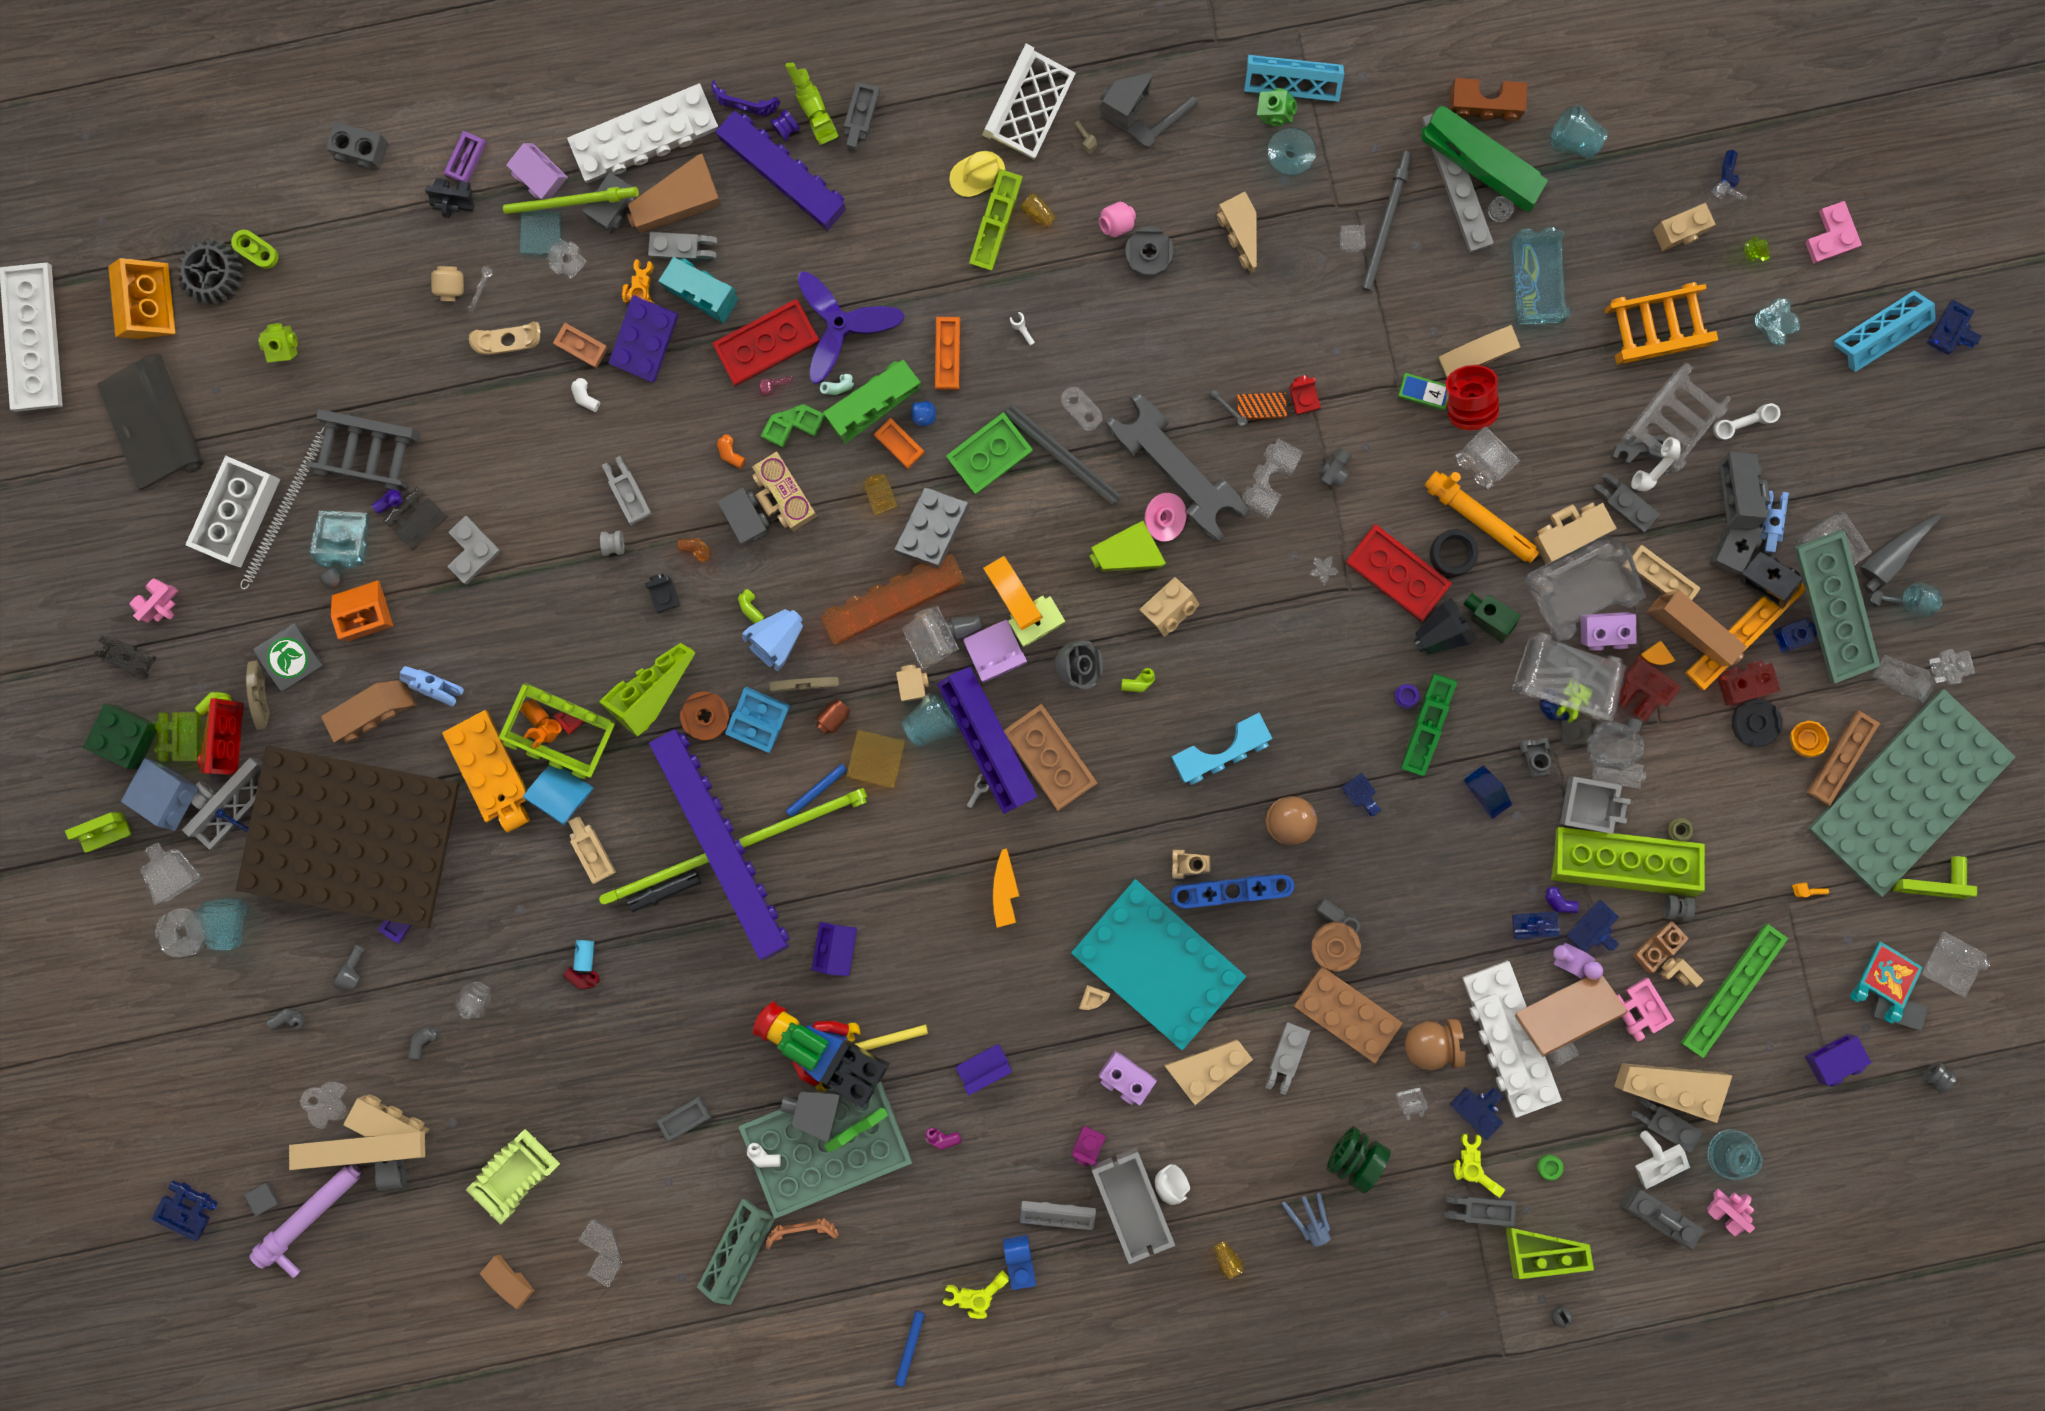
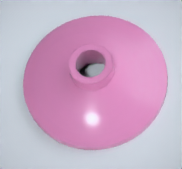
[1145,493,1187,541]

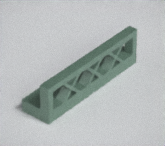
[697,1199,775,1305]

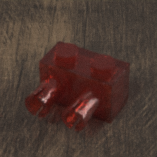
[1613,655,1682,721]

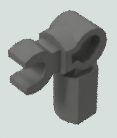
[1315,898,1360,933]

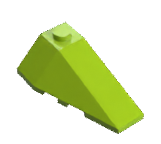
[599,643,695,736]

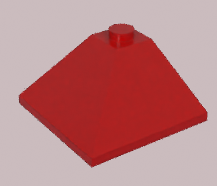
[197,698,244,775]

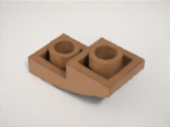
[1632,921,1689,974]
[480,1255,535,1309]

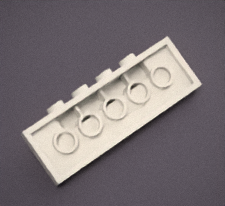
[567,83,719,184]
[1462,961,1562,1118]

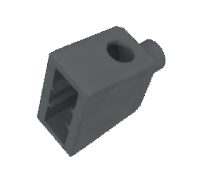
[780,1089,841,1142]

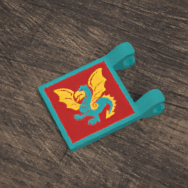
[1850,941,1923,1024]

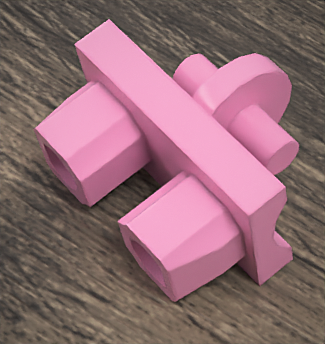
[129,578,178,623]
[1707,1188,1755,1236]

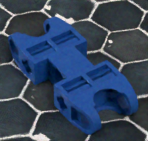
[1170,874,1294,908]

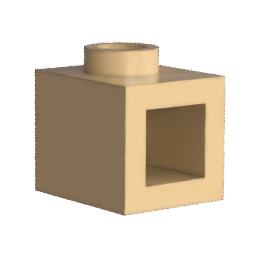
[896,665,929,702]

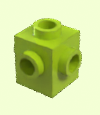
[259,323,298,363]

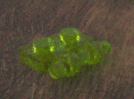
[155,712,201,762]

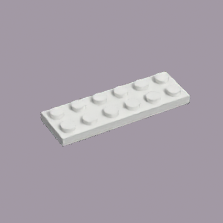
[0,263,63,412]

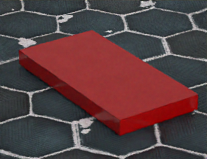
[712,299,820,387]
[1345,524,1452,622]

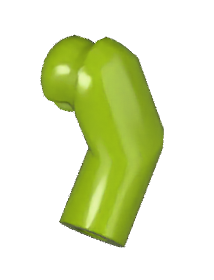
[738,589,764,624]
[195,692,232,716]

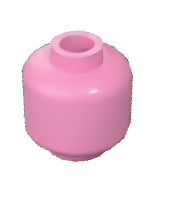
[1099,201,1136,238]

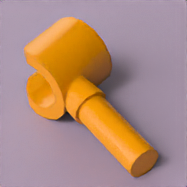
[1792,882,1829,897]

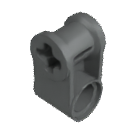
[374,1159,407,1192]

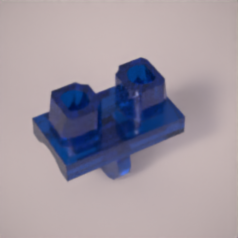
[1512,911,1560,939]

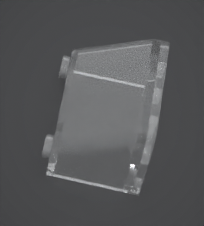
[1525,536,1646,641]
[1511,632,1626,722]

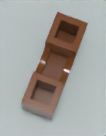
[1449,78,1528,121]

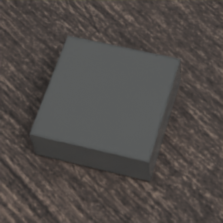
[244,1182,280,1217]

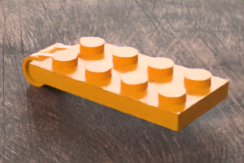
[442,710,530,833]

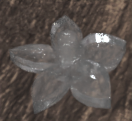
[1310,556,1339,584]

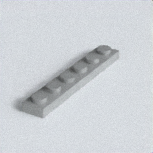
[1421,114,1494,254]

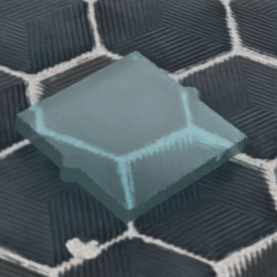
[520,210,562,256]

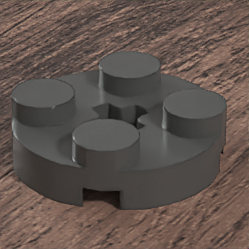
[1125,227,1174,277]

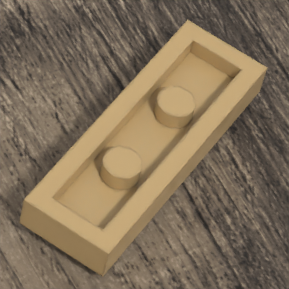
[1625,545,1701,600]

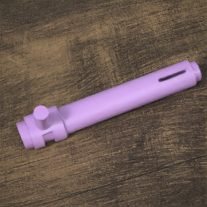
[250,1164,362,1278]

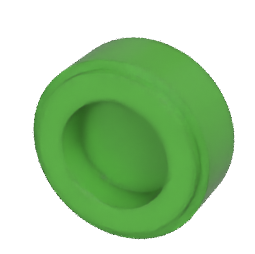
[1537,1154,1563,1180]

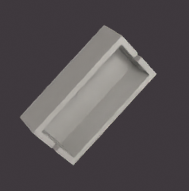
[1091,1147,1175,1264]

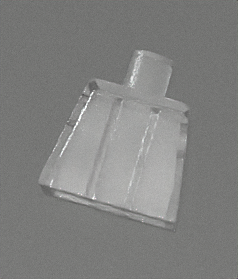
[141,843,204,905]

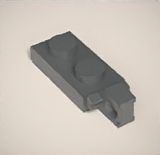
[844,82,880,152]

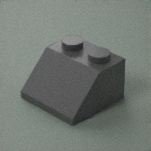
[1099,73,1153,132]

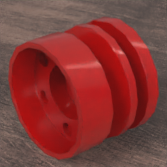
[1446,365,1499,431]

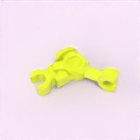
[1454,1134,1505,1198]
[943,1270,1010,1319]

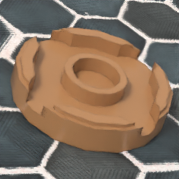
[1312,922,1361,972]

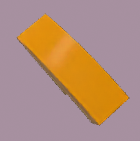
[983,556,1042,631]
[993,848,1019,928]

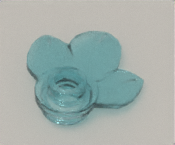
[1755,298,1801,346]

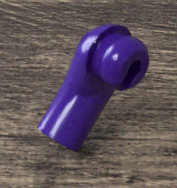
[372,489,402,514]
[1545,886,1579,913]

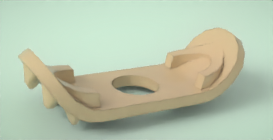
[469,321,541,355]

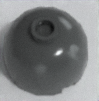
[1054,640,1103,689]

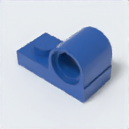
[1003,1235,1036,1290]

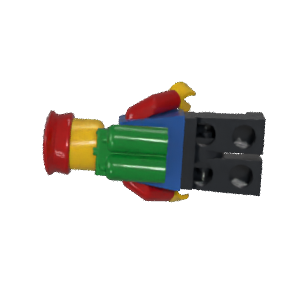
[753,1001,890,1108]

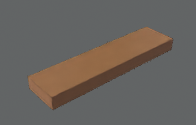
[1806,710,1880,806]

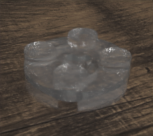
[155,908,209,958]

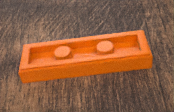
[935,317,960,390]

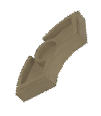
[246,660,270,730]
[770,677,839,692]

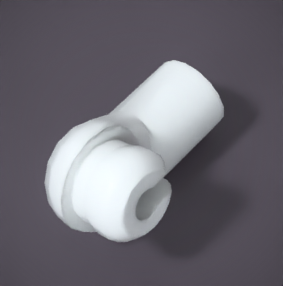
[747,1143,781,1168]

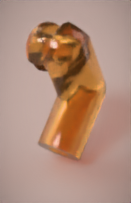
[677,538,711,562]

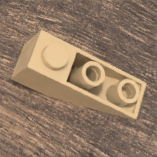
[1216,192,1257,274]
[343,1094,430,1136]

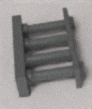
[305,409,420,491]

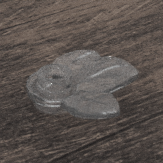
[300,1081,349,1129]

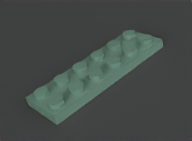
[1794,530,1880,684]

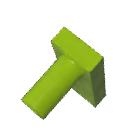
[1893,856,1977,899]

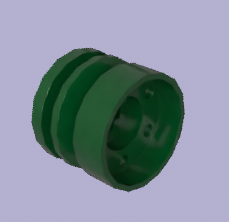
[1326,1126,1391,1194]

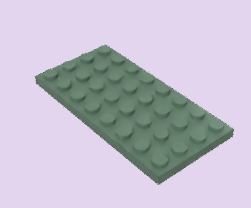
[1807,689,2015,897]

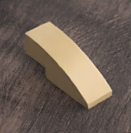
[1438,325,1520,379]

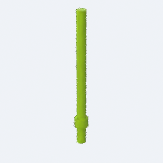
[503,187,639,214]

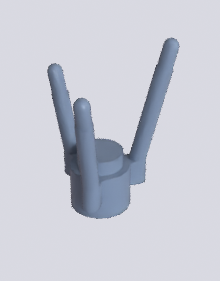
[1282,1192,1331,1247]

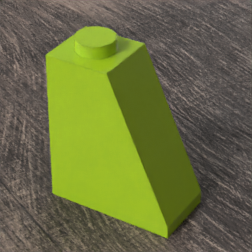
[1089,521,1166,572]

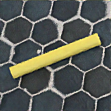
[855,1024,928,1051]

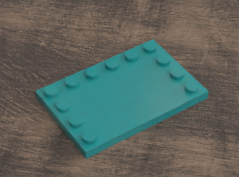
[1071,879,1246,1050]

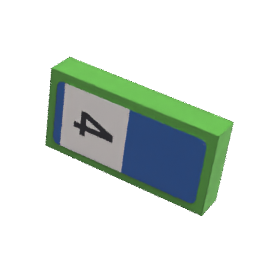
[1397,373,1447,411]

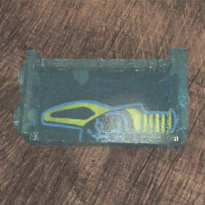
[1511,228,1570,325]

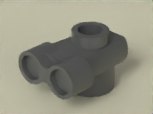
[1319,447,1352,487]
[1519,738,1551,778]

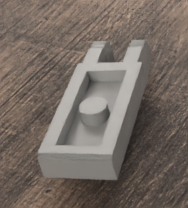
[648,232,717,261]
[602,456,653,526]
[1265,1022,1310,1095]

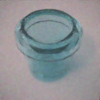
[1550,104,1608,159]
[901,693,958,748]
[195,898,249,950]
[1708,1129,1763,1180]

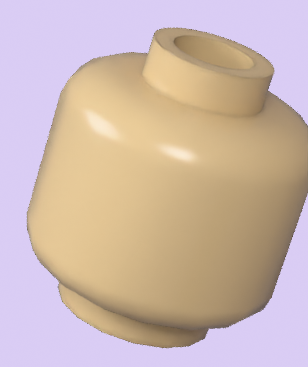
[431,266,464,301]

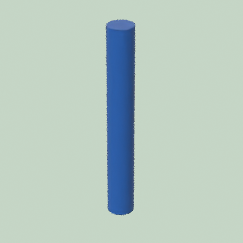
[786,763,848,817]
[895,1310,925,1386]

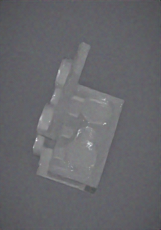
[902,606,959,670]

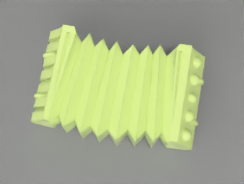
[466,1129,560,1225]

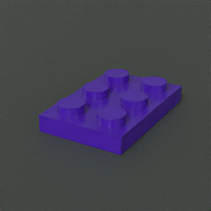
[608,295,679,382]

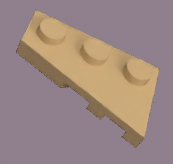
[1164,1039,1253,1105]

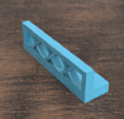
[1244,55,1344,102]
[1834,290,1936,372]

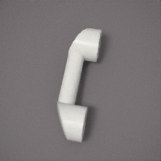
[1713,403,1780,440]
[1631,437,1680,492]

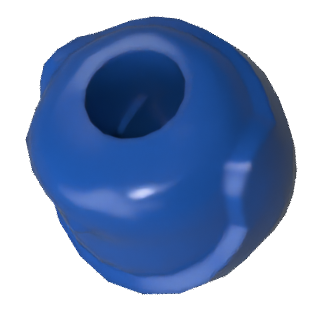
[911,400,936,426]

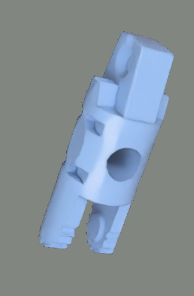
[1760,491,1789,554]
[400,666,464,706]

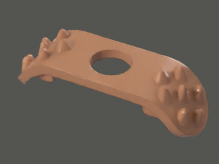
[766,1218,839,1250]

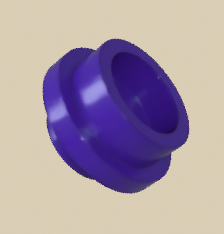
[1394,684,1419,708]

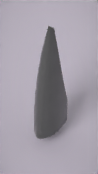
[1860,513,1943,593]

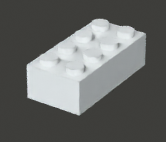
[185,456,280,567]

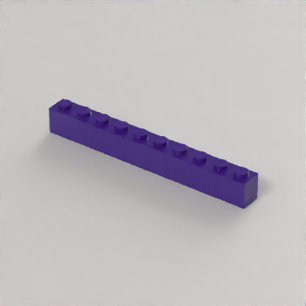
[649,729,790,961]

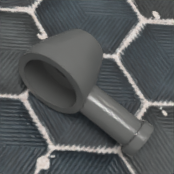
[332,944,366,991]

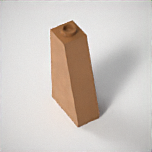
[627,153,721,234]
[1647,590,1747,667]

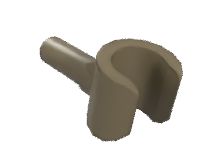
[1075,121,1097,154]

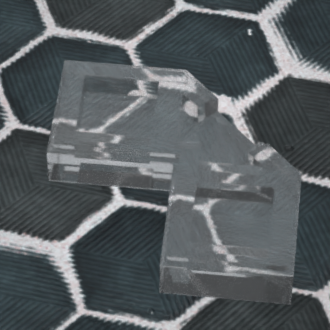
[578,1218,622,1287]

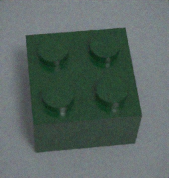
[83,703,160,769]

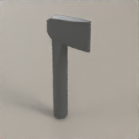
[1126,96,1198,148]

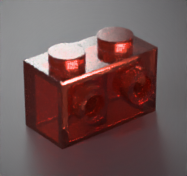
[1717,660,1781,705]

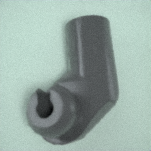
[267,1008,305,1030]

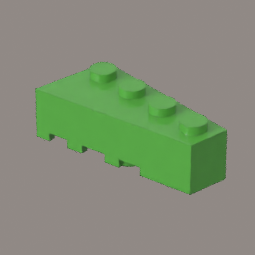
[823,360,922,444]

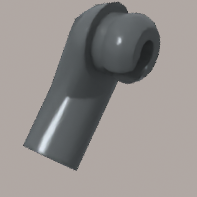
[408,1027,437,1059]

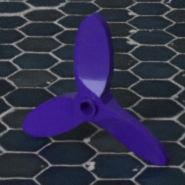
[798,272,905,385]

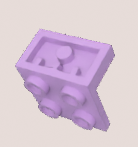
[964,620,1027,683]

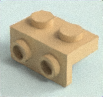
[1139,577,1199,637]

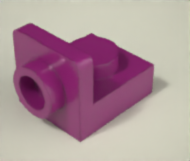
[1071,1125,1106,1167]

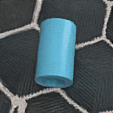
[573,940,595,971]

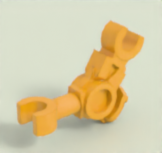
[622,259,654,303]

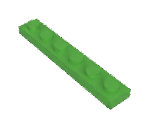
[1680,924,1788,1058]

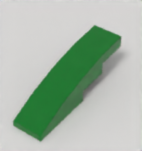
[1401,672,1458,776]

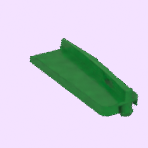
[1421,106,1548,213]

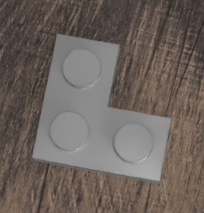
[447,516,501,585]

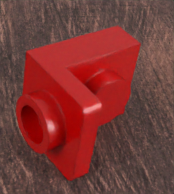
[1289,375,1321,415]

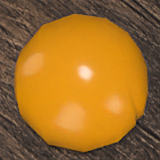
[1789,720,1829,758]

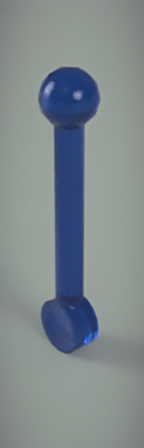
[215,809,249,833]

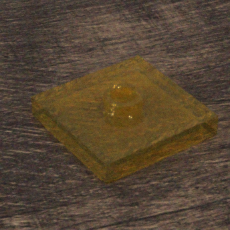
[846,730,906,788]

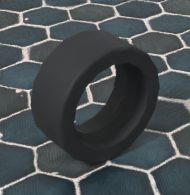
[1430,529,1479,577]

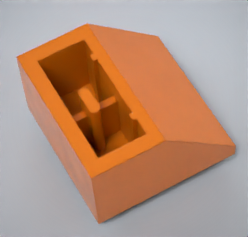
[331,580,394,642]

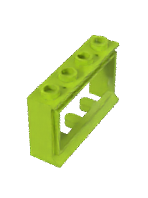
[499,683,616,779]

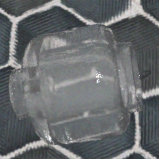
[455,981,492,1019]

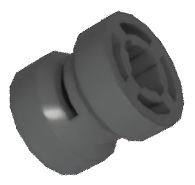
[1663,895,1695,922]

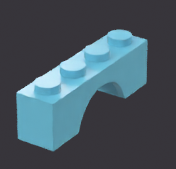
[1170,713,1273,785]

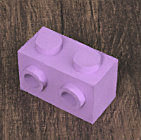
[506,143,568,199]
[1580,612,1637,650]
[1098,1050,1157,1105]

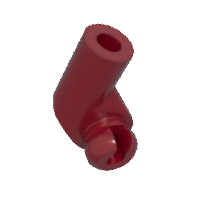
[563,967,600,990]

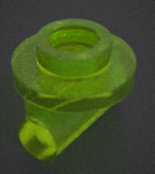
[1744,236,1770,261]

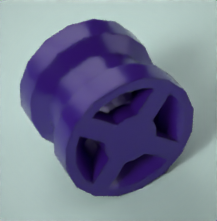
[770,110,800,141]

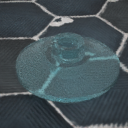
[1268,127,1316,175]

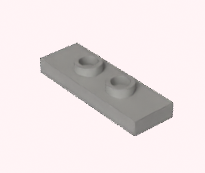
[1020,1201,1096,1230]

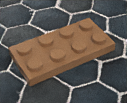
[1293,966,1403,1063]

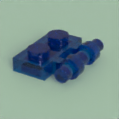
[151,1180,218,1241]

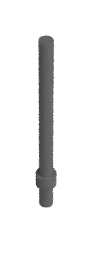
[1362,151,1412,291]

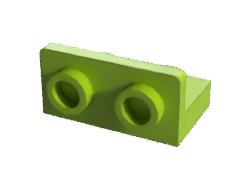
[65,812,132,853]

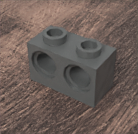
[326,122,388,170]

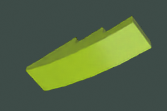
[969,169,1024,271]

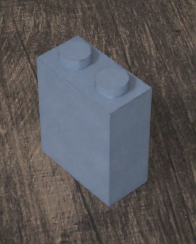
[121,758,199,831]

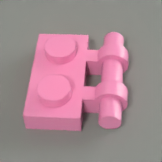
[1617,978,1674,1042]

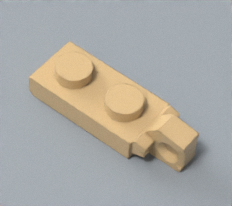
[568,816,616,884]

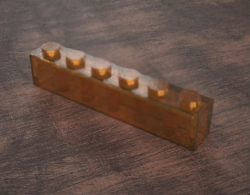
[820,553,965,645]

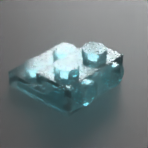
[309,510,370,569]

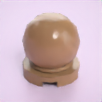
[1265,796,1318,845]
[1404,1019,1465,1071]

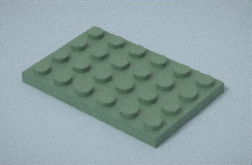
[738,1080,913,1219]

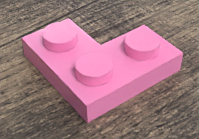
[1805,201,1862,264]

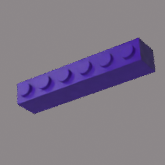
[716,110,846,231]
[937,667,1037,814]

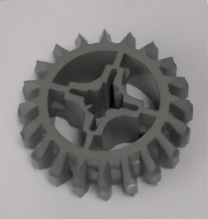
[175,239,244,305]

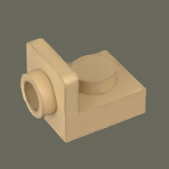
[1659,957,1704,987]

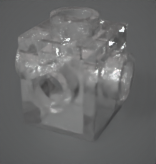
[546,240,587,279]
[1929,649,1975,685]

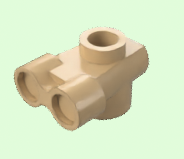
[1172,850,1210,879]

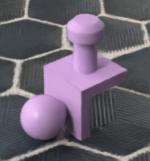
[1553,943,1603,980]

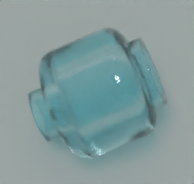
[1902,582,1942,617]

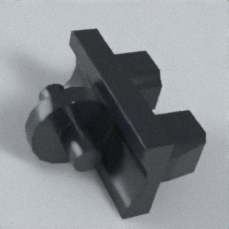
[425,178,474,218]

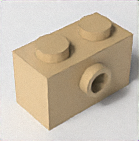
[1653,203,1716,252]

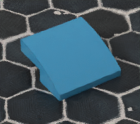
[725,687,791,753]
[523,765,594,826]

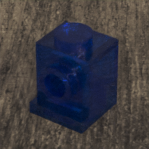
[1773,618,1817,653]

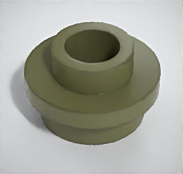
[1668,818,1693,842]

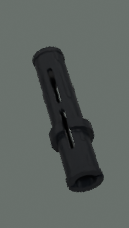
[627,869,701,913]

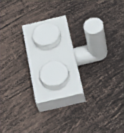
[1635,1131,1690,1189]

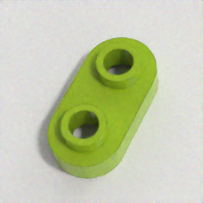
[231,230,279,269]

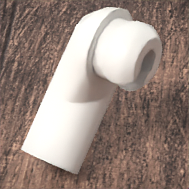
[571,378,600,412]

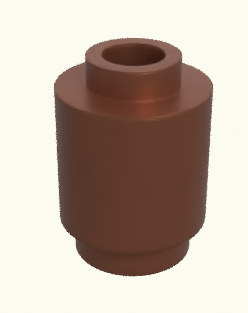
[815,698,851,735]

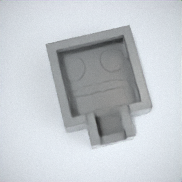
[1560,776,1631,834]

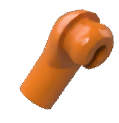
[717,434,745,469]

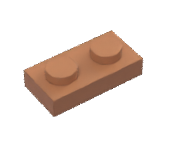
[553,323,608,369]

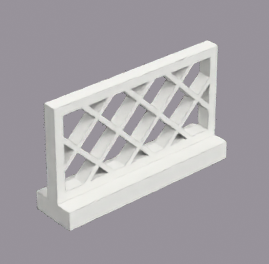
[982,44,1076,160]

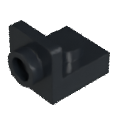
[645,574,681,613]

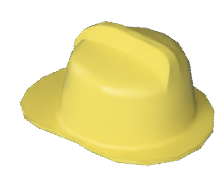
[949,151,1005,197]

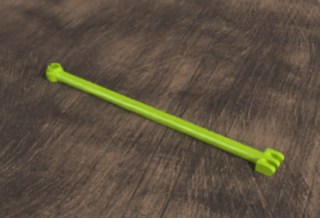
[599,788,867,904]

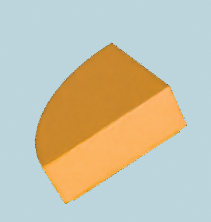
[1639,641,1675,665]

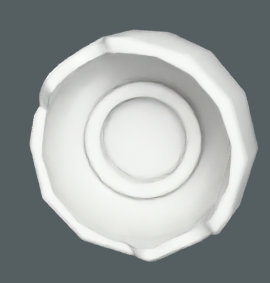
[1154,1164,1190,1205]

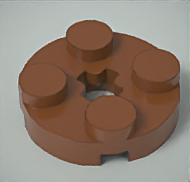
[680,691,730,741]

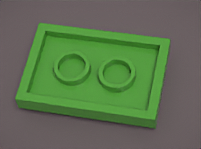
[946,412,1033,495]

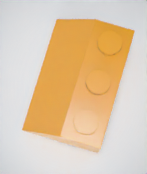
[108,258,175,339]

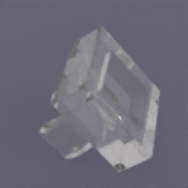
[1396,1087,1428,1120]

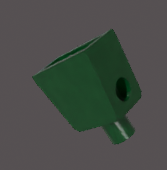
[1463,593,1521,644]

